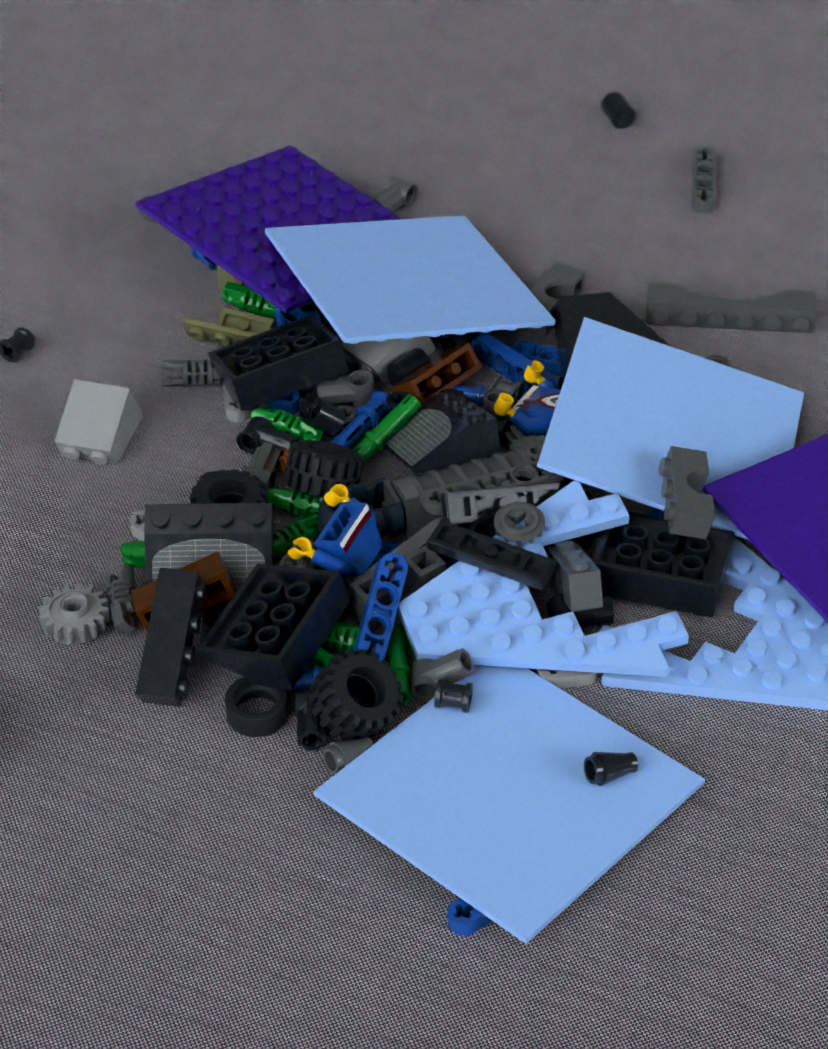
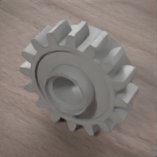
[39,584,110,645]

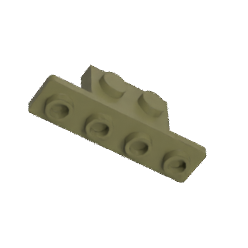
[182,307,276,346]

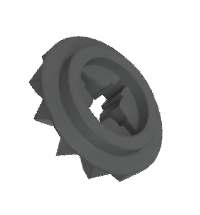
[494,502,545,546]

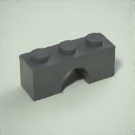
[521,261,585,337]
[659,446,715,539]
[546,540,603,612]
[349,545,446,629]

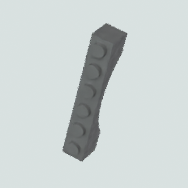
[646,282,817,333]

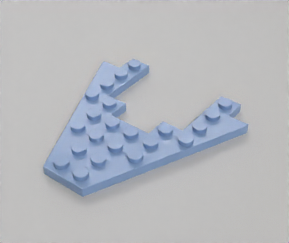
[398,480,689,677]
[598,536,828,710]

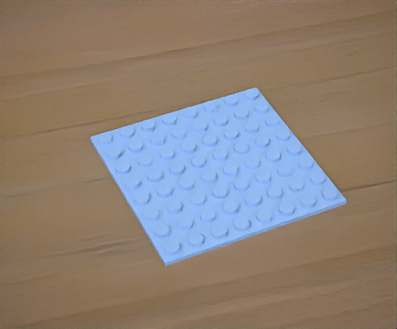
[265,215,556,344]
[536,317,804,540]
[314,665,705,944]

